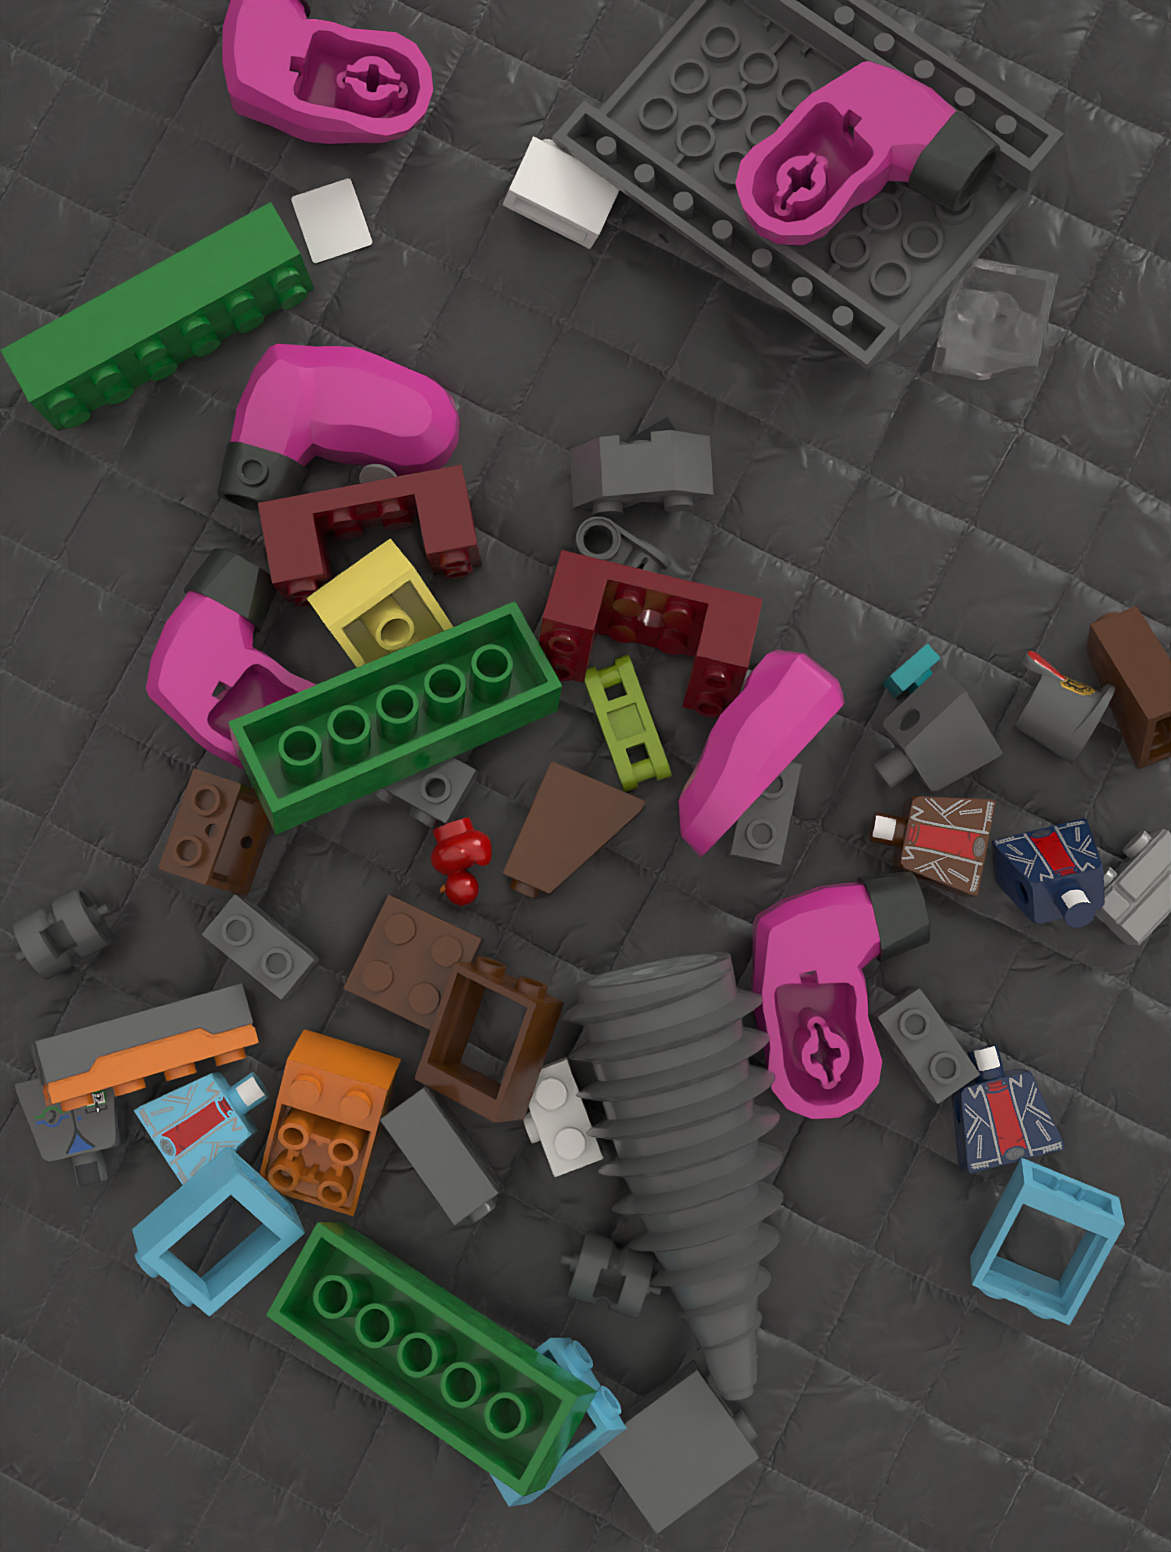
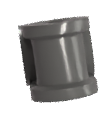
[574,517,671,573]

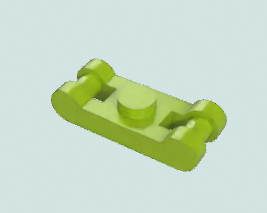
[584,654,672,792]

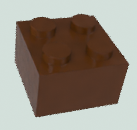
[343,894,485,1030]

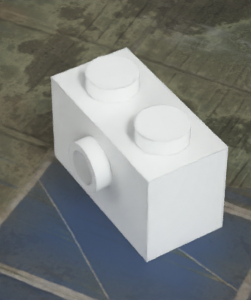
[502,136,619,249]
[523,1057,603,1177]

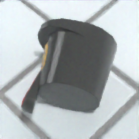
[1013,651,1115,764]

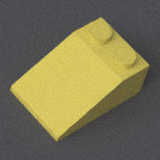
[307,539,453,668]

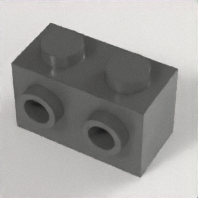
[370,757,479,829]

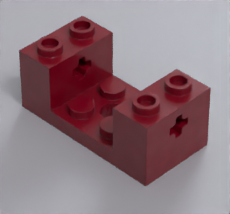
[258,464,482,607]
[539,550,763,718]

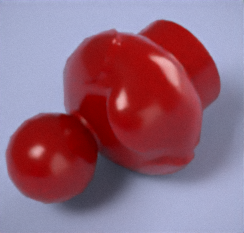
[430,817,492,906]

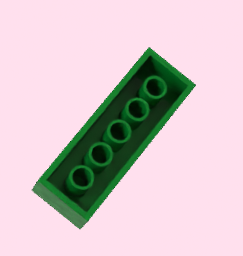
[0,202,314,431]
[228,601,562,835]
[266,1222,597,1497]

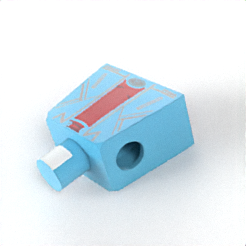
[134,1071,270,1185]

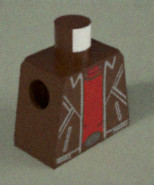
[869,796,996,898]

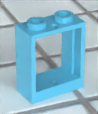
[132,1146,305,1317]
[970,1158,1125,1325]
[490,1337,627,1507]

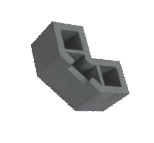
[570,430,714,518]

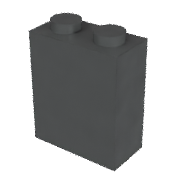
[380,1086,502,1225]
[598,1359,760,1534]

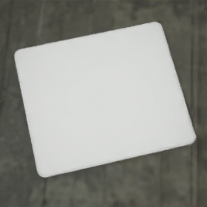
[291,178,372,263]

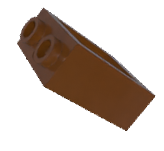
[158,768,272,896]
[414,956,564,1123]

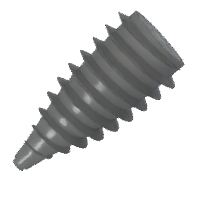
[558,952,784,1400]

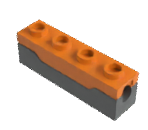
[30,983,259,1113]

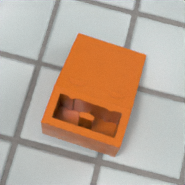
[259,1029,401,1217]

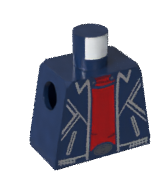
[992,818,1105,928]
[952,1044,1065,1174]

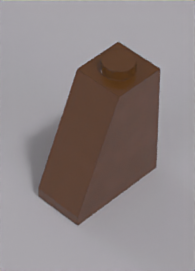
[1086,606,1171,769]
[502,761,645,900]

